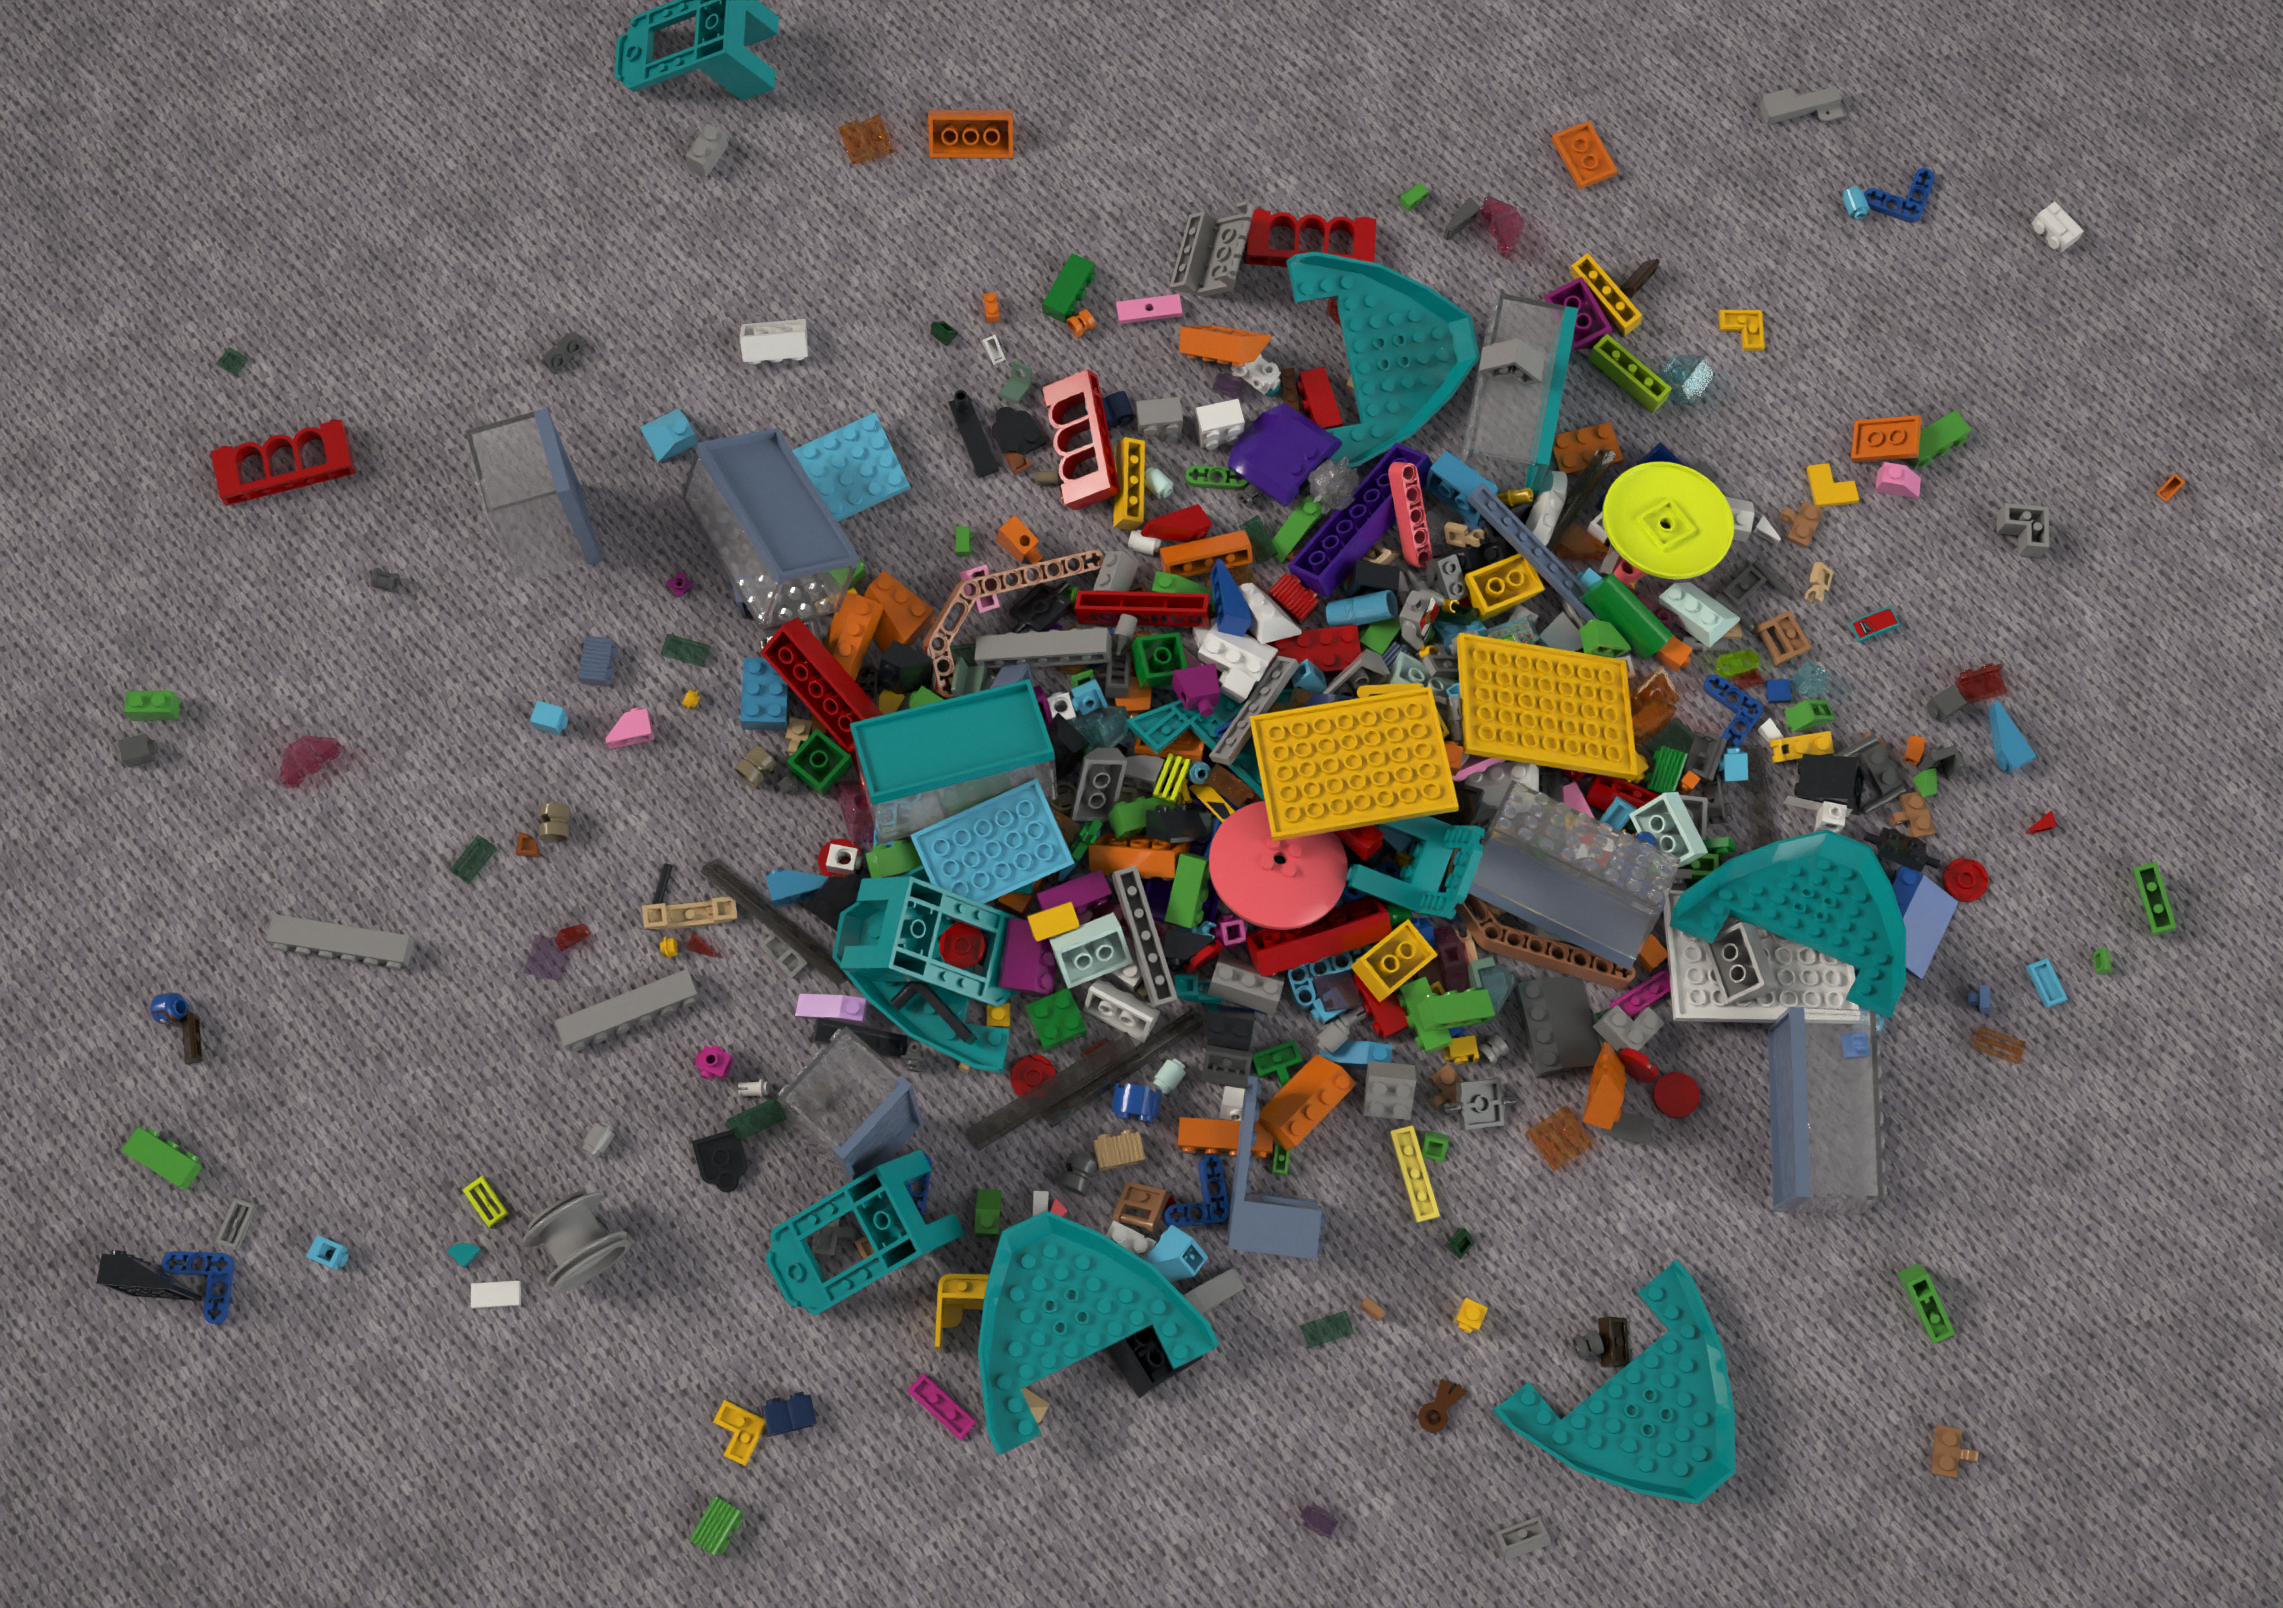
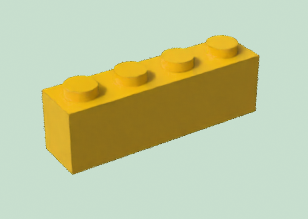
[1571,253,1642,337]
[1113,437,1145,530]

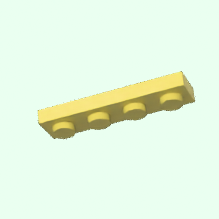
[1390,1125,1440,1223]

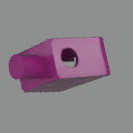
[1172,663,1220,717]

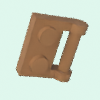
[1754,611,1812,667]
[1113,1181,1170,1233]

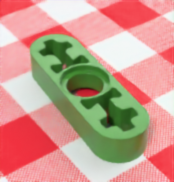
[1185,465,1248,490]

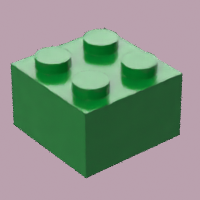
[1130,632,1188,689]
[786,729,853,797]
[1026,988,1087,1053]

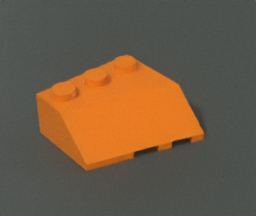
[863,570,935,653]
[1583,1042,1627,1130]

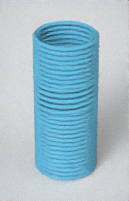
[1326,590,1398,627]

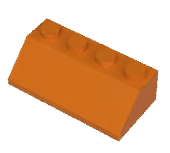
[928,110,1013,158]
[1179,325,1271,366]
[823,592,884,681]
[1088,832,1191,881]
[1258,1054,1357,1151]

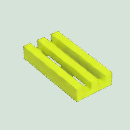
[1153,753,1191,803]
[463,1176,509,1228]

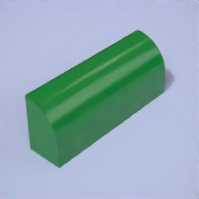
[1581,573,1673,660]

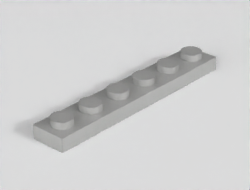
[1209,656,1299,766]

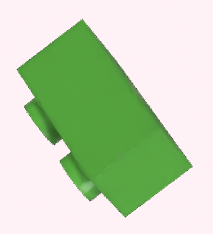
[1399,183,1429,211]
[955,526,973,557]
[1271,1143,1290,1176]

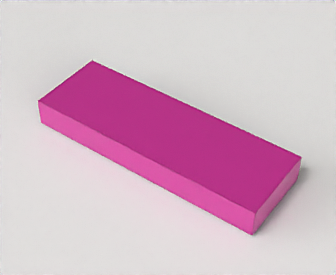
[1609,967,1671,1018]
[907,1373,977,1441]

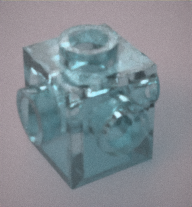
[1789,659,1829,699]

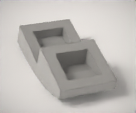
[759,930,808,979]

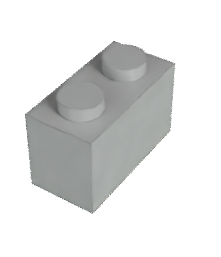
[685,124,728,177]
[1093,551,1138,592]

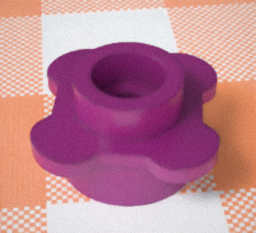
[667,572,693,597]

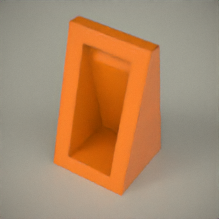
[2155,473,2185,502]

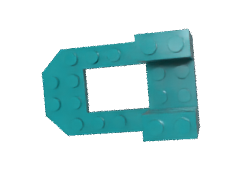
[614,0,779,101]
[1345,816,1485,920]
[840,876,1020,1007]
[766,1149,965,1315]

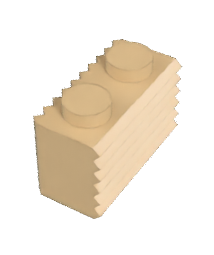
[1094,1129,1146,1172]

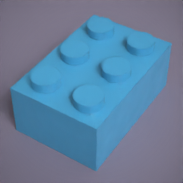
[1424,451,1499,526]
[740,657,790,730]

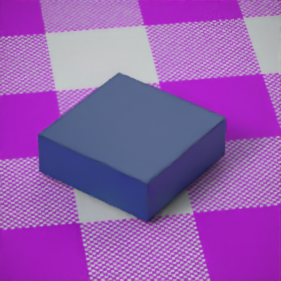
[1765,679,1792,703]

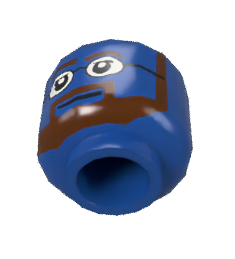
[150,993,188,1024]

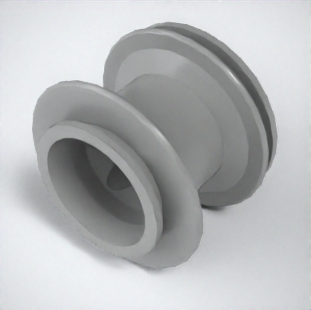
[522,1191,631,1294]

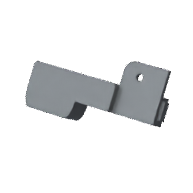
[1760,86,1844,124]

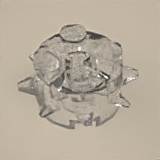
[1308,457,1360,514]

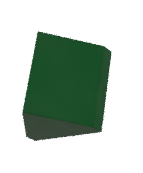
[930,321,959,346]
[1444,1228,1475,1259]

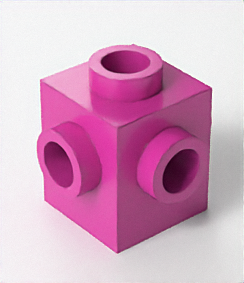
[1212,913,1247,948]
[695,1045,734,1081]

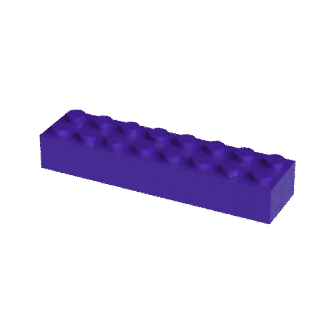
[1288,443,1432,597]

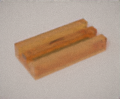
[1973,1026,2025,1064]

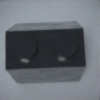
[1794,754,1865,816]
[1202,1003,1254,1052]

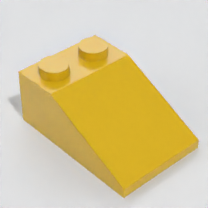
[1464,553,1545,622]
[1350,919,1437,1002]

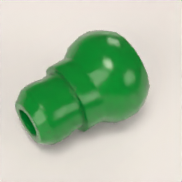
[1384,904,1412,926]

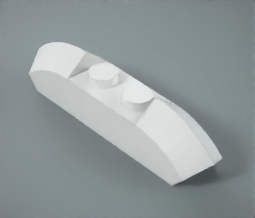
[1525,471,1567,546]

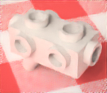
[1231,353,1281,395]

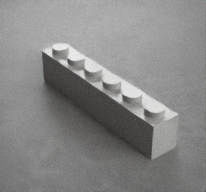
[975,627,1112,670]
[1112,866,1178,1009]
[266,914,414,970]
[555,969,700,1052]

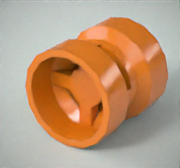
[1066,309,1096,338]

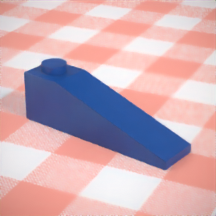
[1210,558,1253,637]

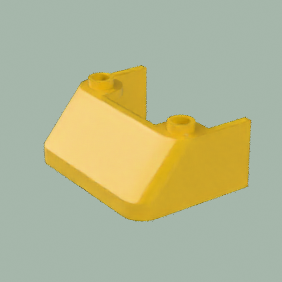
[935,1274,989,1352]

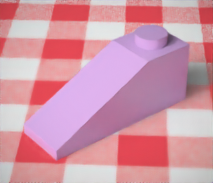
[795,994,868,1027]

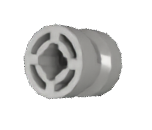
[1478,1034,1509,1066]

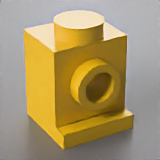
[1442,1035,1479,1064]

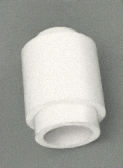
[1128,529,1162,556]

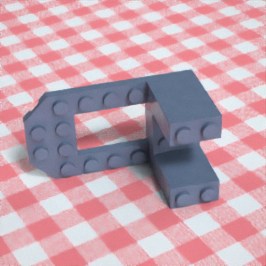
[1227,1073,1326,1260]

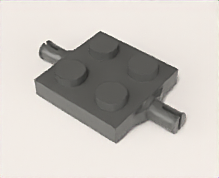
[1444,1078,1517,1130]

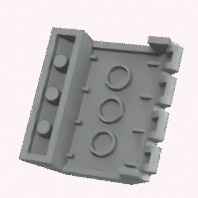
[1169,201,1255,297]

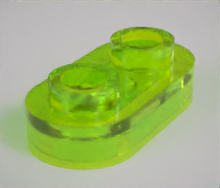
[1715,649,1760,678]

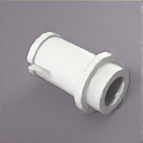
[738,1079,769,1098]

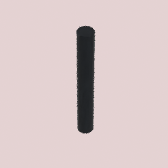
[646,863,673,931]

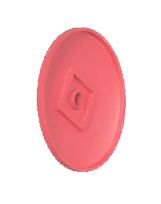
[1209,801,1348,930]

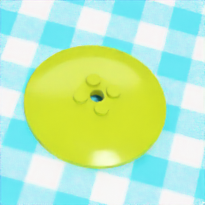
[1602,462,1734,579]

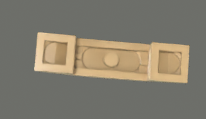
[642,896,737,930]

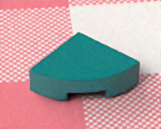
[447,1243,482,1268]

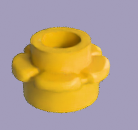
[682,689,701,710]
[660,936,678,959]

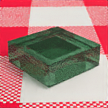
[216,347,248,376]

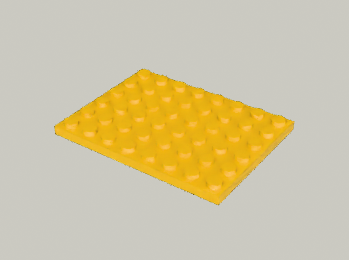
[1456,633,1638,780]
[1249,686,1459,841]

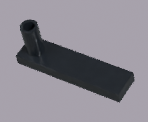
[948,390,999,479]
[890,981,978,1045]
[811,1018,908,1059]

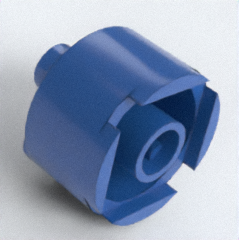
[1111,1083,1162,1123]

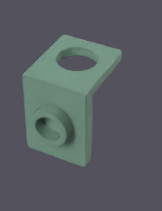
[999,361,1032,404]

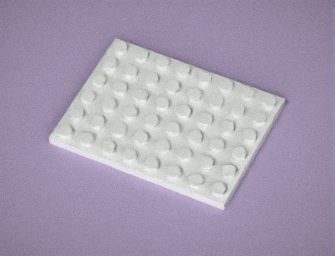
[1662,889,1860,1024]

